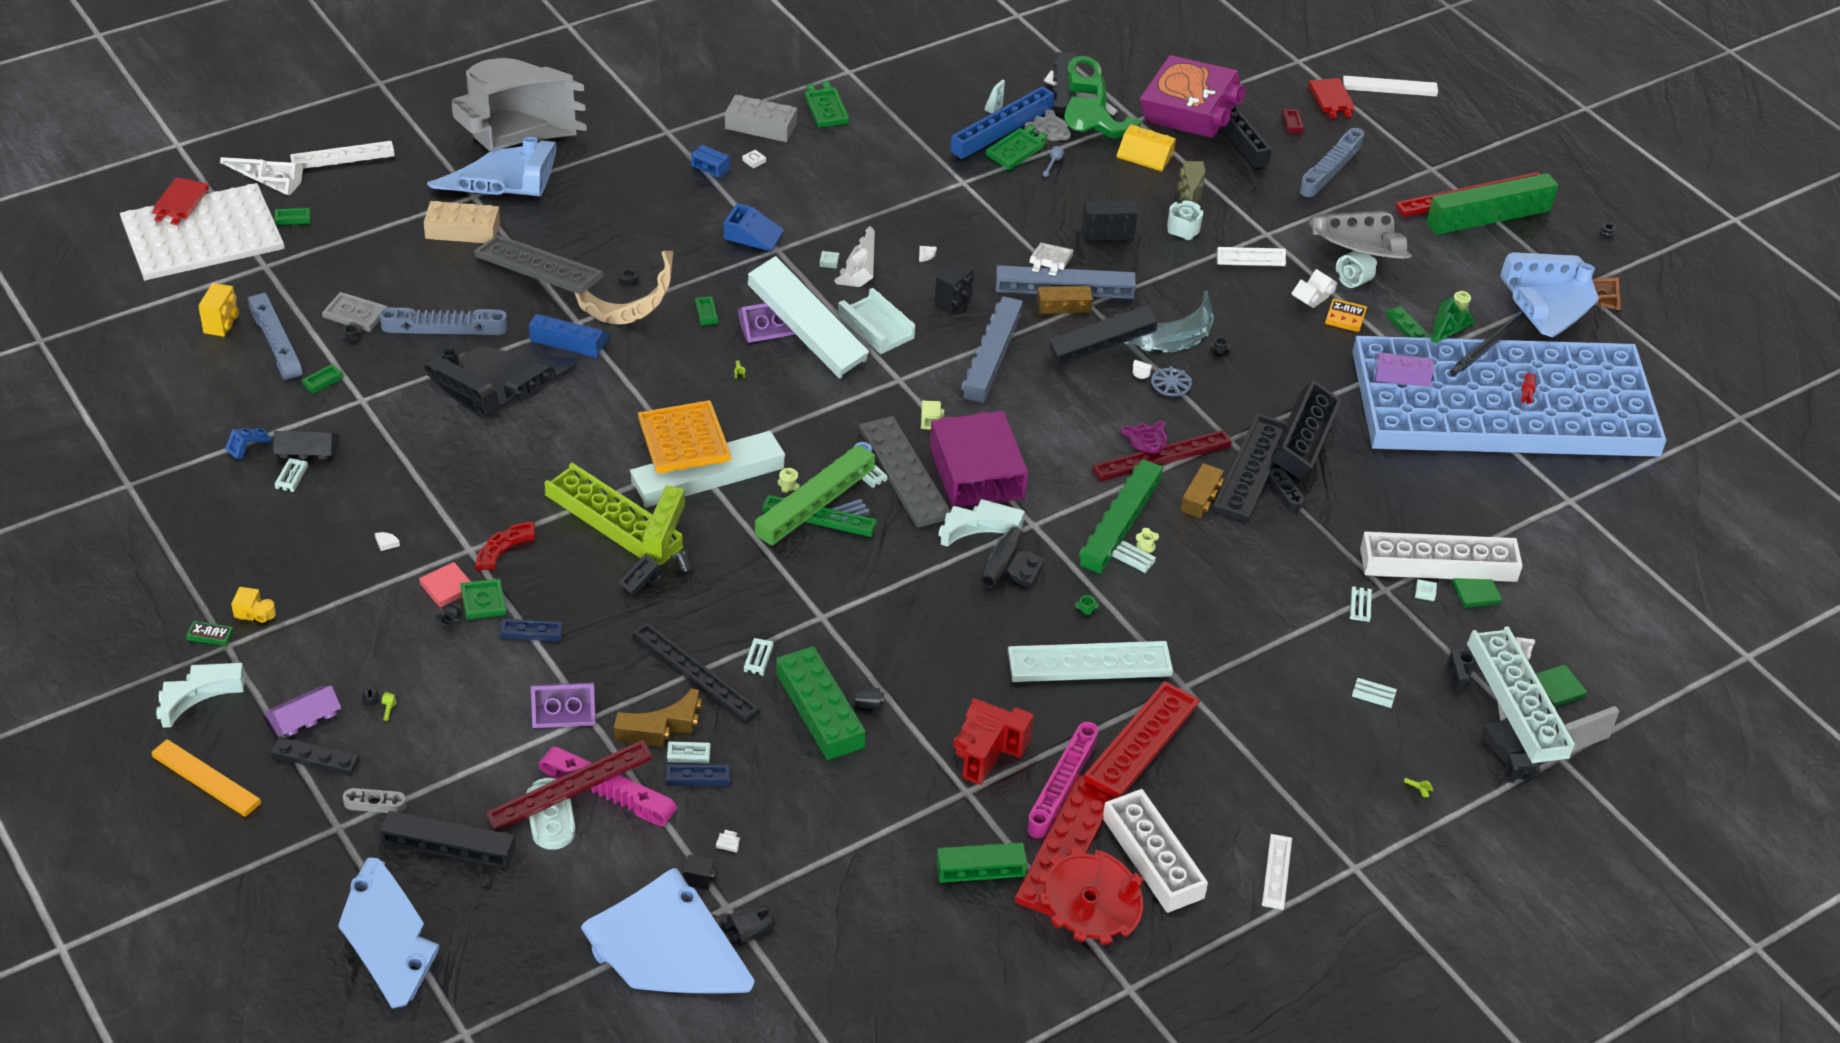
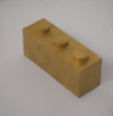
[1037,286,1093,314]
[1180,463,1225,518]

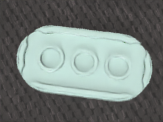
[526,778,575,850]

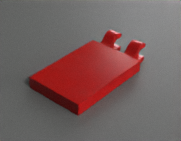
[1309,78,1354,119]
[153,177,209,225]

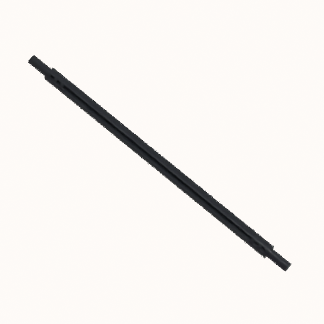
[1450,310,1528,376]

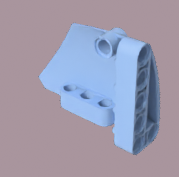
[427,137,556,197]

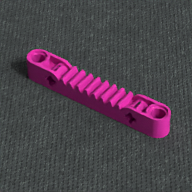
[1027,722,1099,839]
[539,747,677,826]

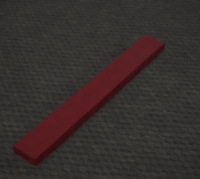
[1092,430,1232,482]
[486,740,653,832]

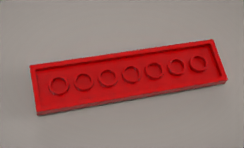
[1083,681,1200,798]
[1015,775,1115,917]

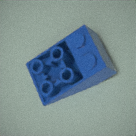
[724,203,784,252]

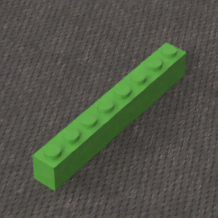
[755,445,875,546]

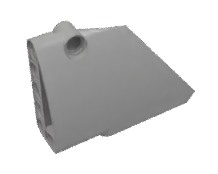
[1309,211,1412,259]

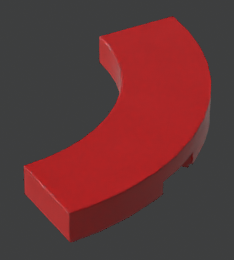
[475,522,535,571]

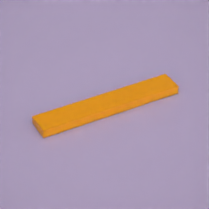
[151,739,261,817]

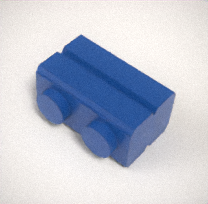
[691,145,730,178]

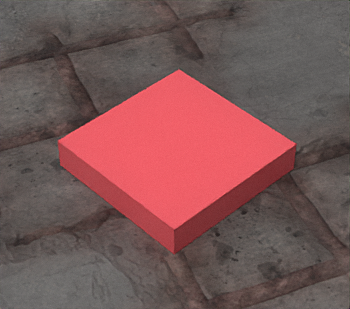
[419,562,471,607]

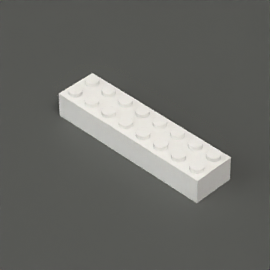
[1360,532,1522,582]

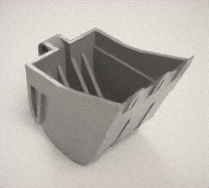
[452,58,587,152]

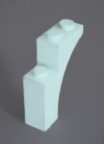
[939,499,1025,547]
[157,663,245,728]

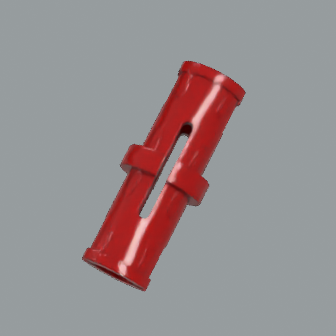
[1521,373,1536,405]

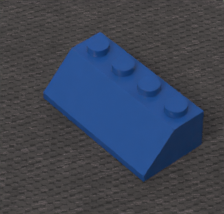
[529,314,611,358]

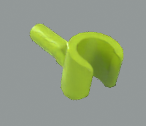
[734,360,745,379]
[382,692,396,721]
[1404,778,1433,797]

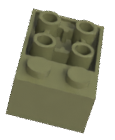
[1177,161,1206,204]

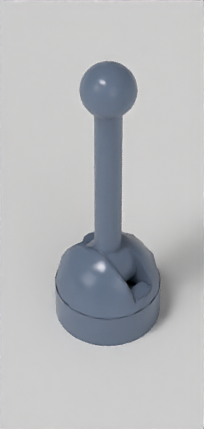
[1043,146,1064,177]

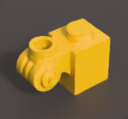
[231,587,276,623]

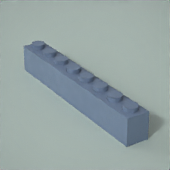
[996,265,1136,299]
[961,296,1023,403]

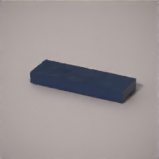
[500,619,563,642]
[666,764,730,786]

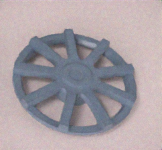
[1151,366,1192,396]

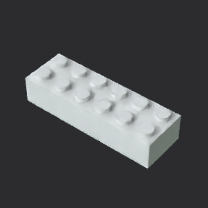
[1103,789,1208,913]

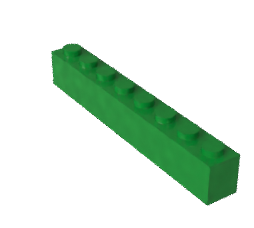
[1079,459,1163,574]

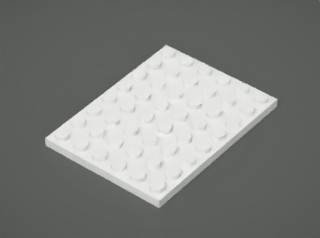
[120,183,284,281]

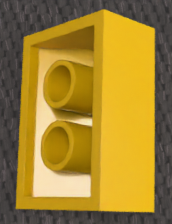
[1117,124,1176,172]

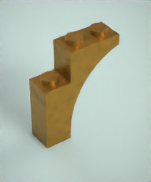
[614,689,702,747]

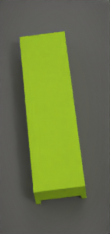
[545,463,683,566]

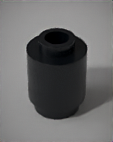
[855,688,884,709]

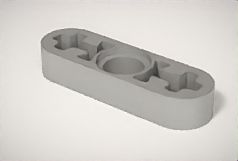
[343,788,406,813]

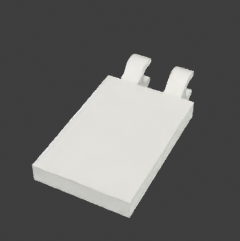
[1030,243,1074,276]

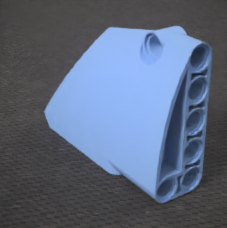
[1500,252,1599,337]

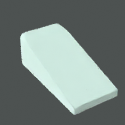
[984,80,1005,113]

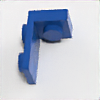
[225,428,272,459]

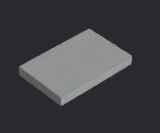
[322,292,388,332]
[1564,706,1619,752]

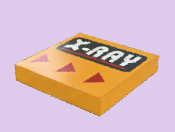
[1325,298,1367,332]

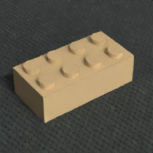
[424,201,500,243]

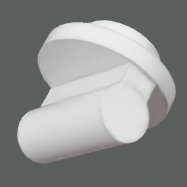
[1133,360,1152,379]
[716,830,740,853]

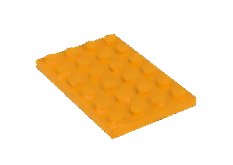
[638,400,731,473]

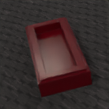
[1282,109,1304,133]

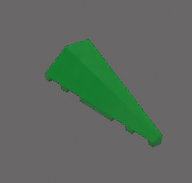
[1430,297,1475,343]

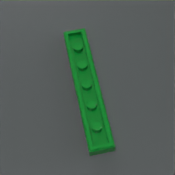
[762,495,877,537]

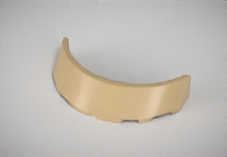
[574,251,673,324]

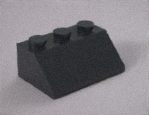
[273,431,339,460]

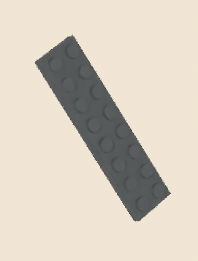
[474,234,604,294]
[859,416,951,528]

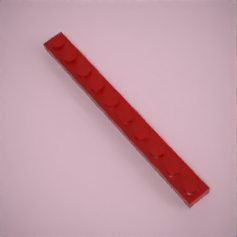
[1395,172,1540,217]

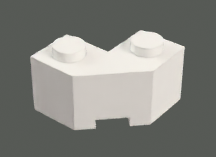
[1292,269,1338,308]

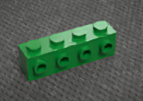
[936,843,1027,883]

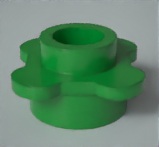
[1075,595,1099,615]

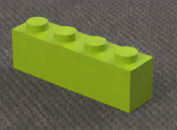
[643,485,685,558]

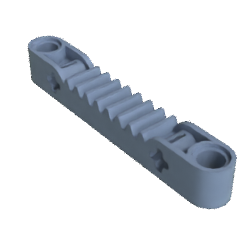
[1300,128,1364,197]
[247,293,302,380]
[380,307,508,335]

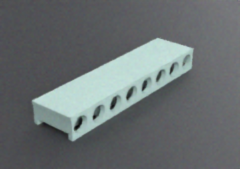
[748,256,869,379]
[630,431,785,508]
[1467,626,1575,763]

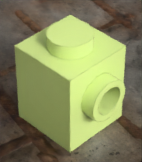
[921,400,944,429]

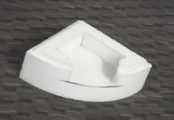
[919,246,937,262]
[375,532,400,551]

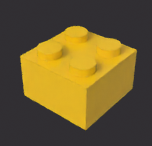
[198,283,239,337]

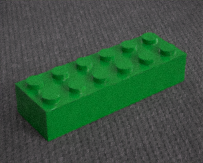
[776,646,866,760]

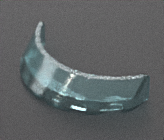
[1115,290,1214,352]

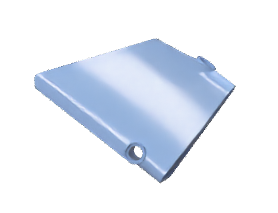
[581,868,754,993]

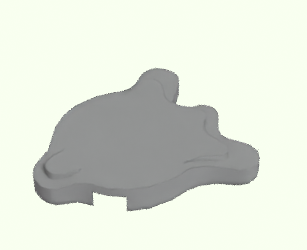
[1024,109,1071,141]

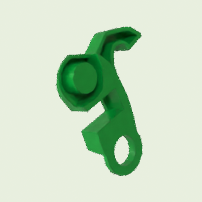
[1064,56,1142,139]

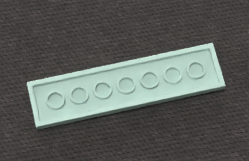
[1008,641,1173,682]

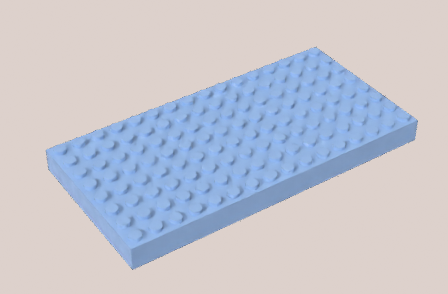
[1353,336,1666,456]

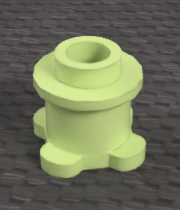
[1454,291,1471,311]
[778,468,799,493]
[1136,528,1159,553]

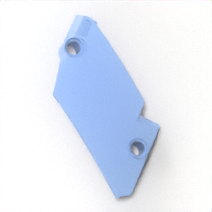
[338,858,439,1009]

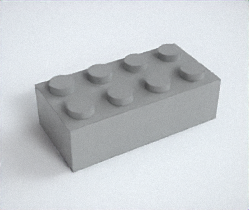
[725,95,797,142]

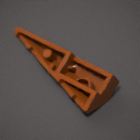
[1592,277,1621,310]

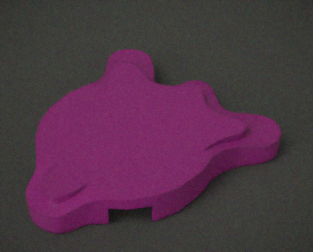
[1121,421,1167,454]

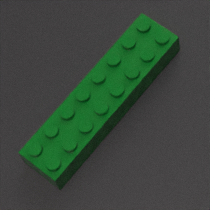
[1426,173,1558,235]

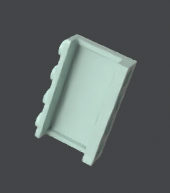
[838,288,915,354]

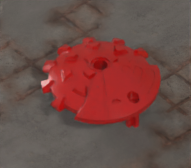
[1038,848,1144,945]

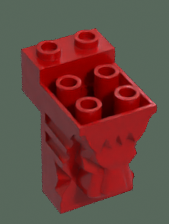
[953,698,1034,785]

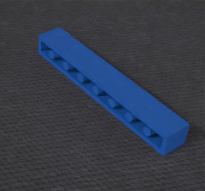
[950,86,1054,159]

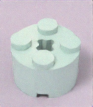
[1167,201,1203,240]
[1336,250,1377,288]

